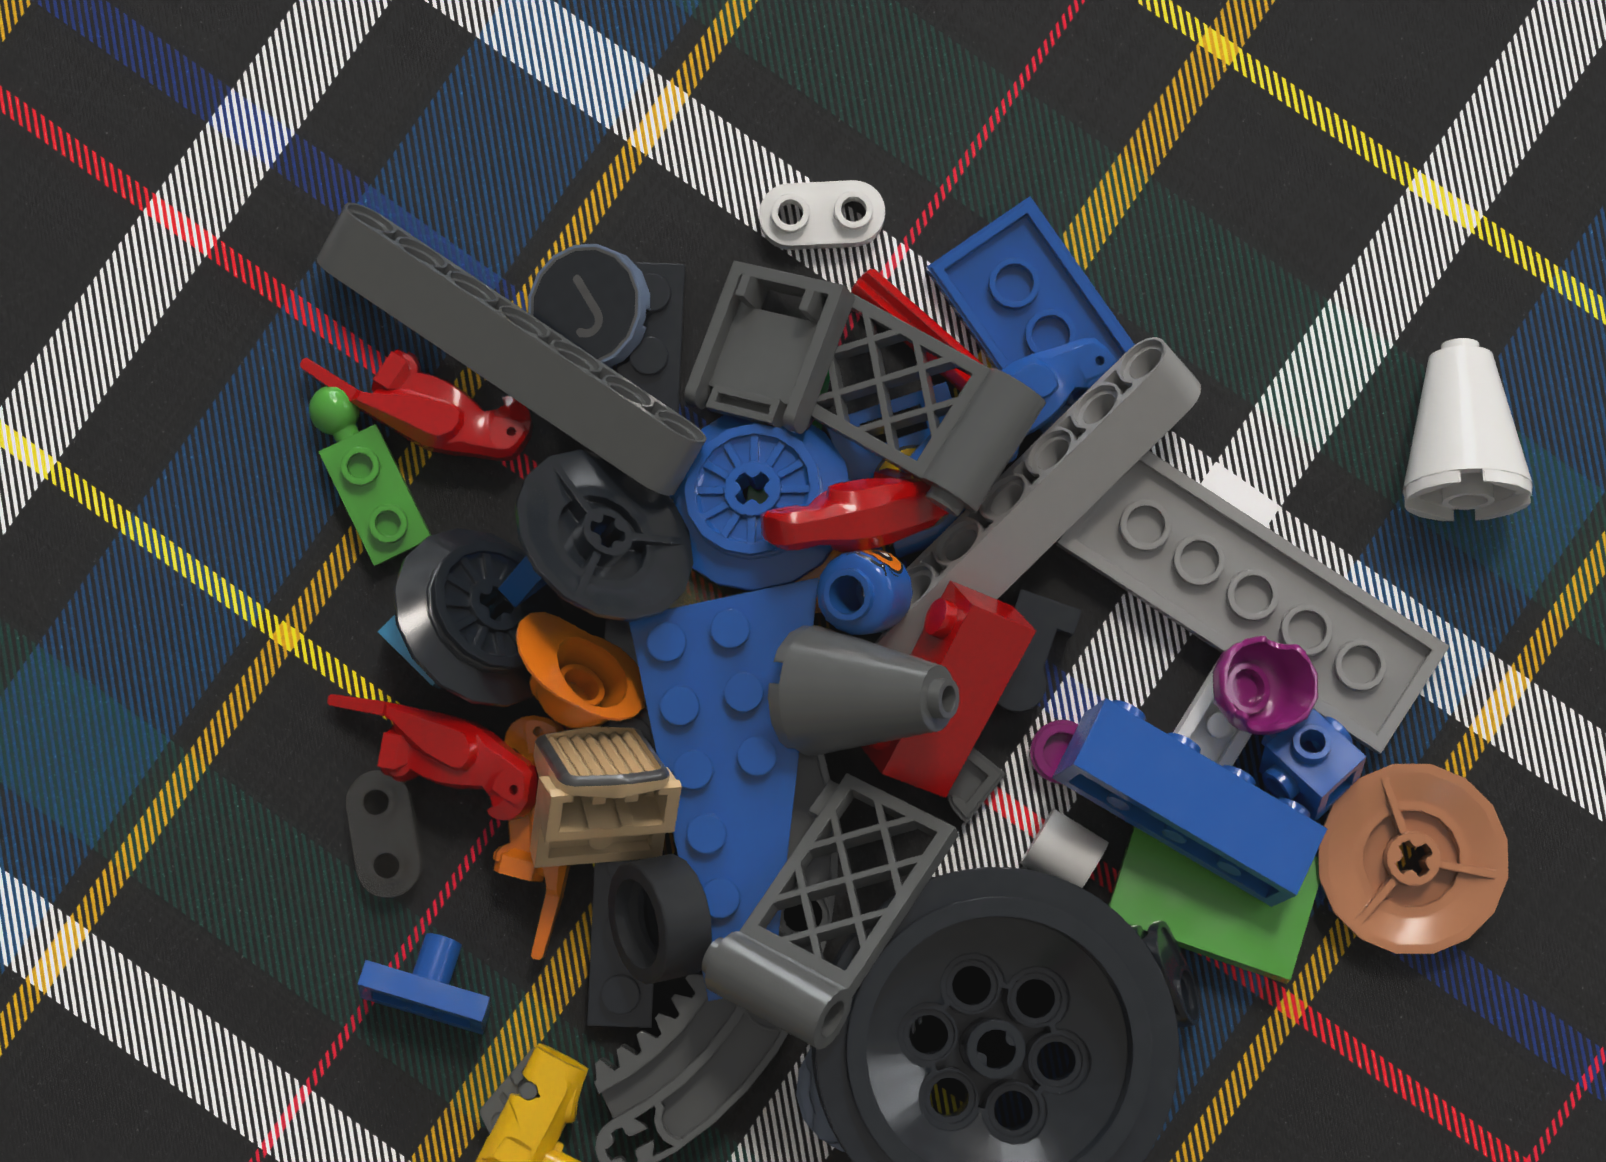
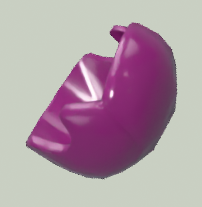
[1212,636,1318,735]

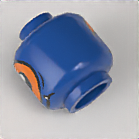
[817,549,913,636]

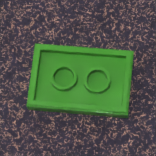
[1108,826,1320,984]

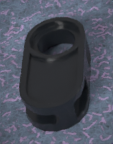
[1131,920,1200,1028]

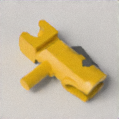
[475,1043,589,1162]

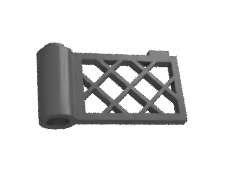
[806,293,1046,517]
[702,773,959,1050]

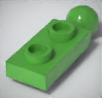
[309,386,432,566]

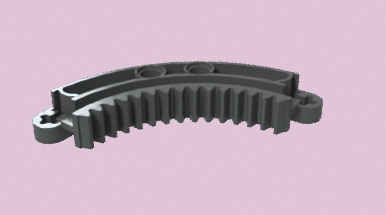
[594,754,838,1162]

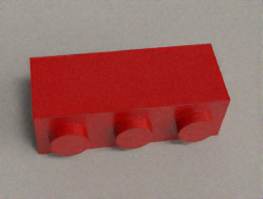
[861,580,1036,798]

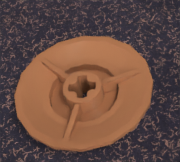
[1318,764,1508,954]

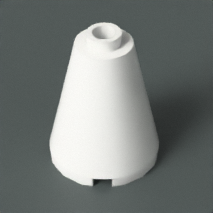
[1403,338,1533,521]

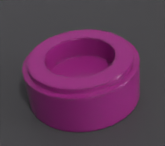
[1029,720,1078,784]

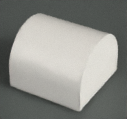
[1020,808,1109,888]

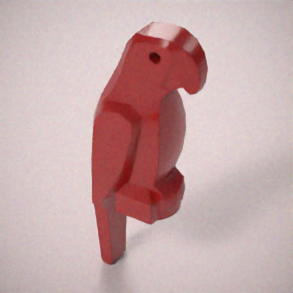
[300,349,533,461]
[760,468,949,552]
[327,694,539,821]

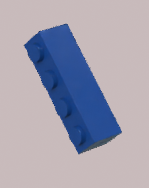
[1052,698,1327,907]

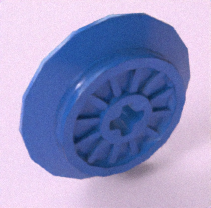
[670,415,849,591]

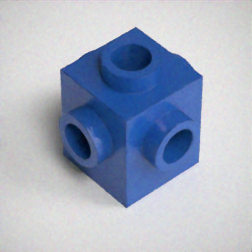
[1259,708,1367,822]

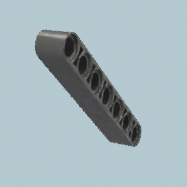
[316,203,707,496]

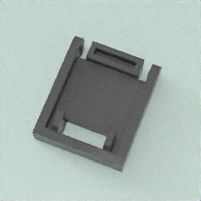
[684,260,855,434]

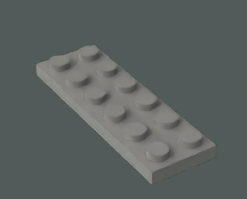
[1056,451,1450,754]

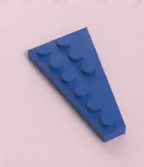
[629,577,819,1001]

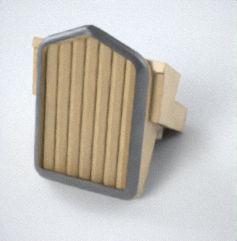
[530,726,682,868]

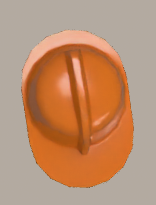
[516,612,646,729]

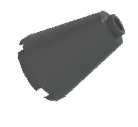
[768,625,959,756]

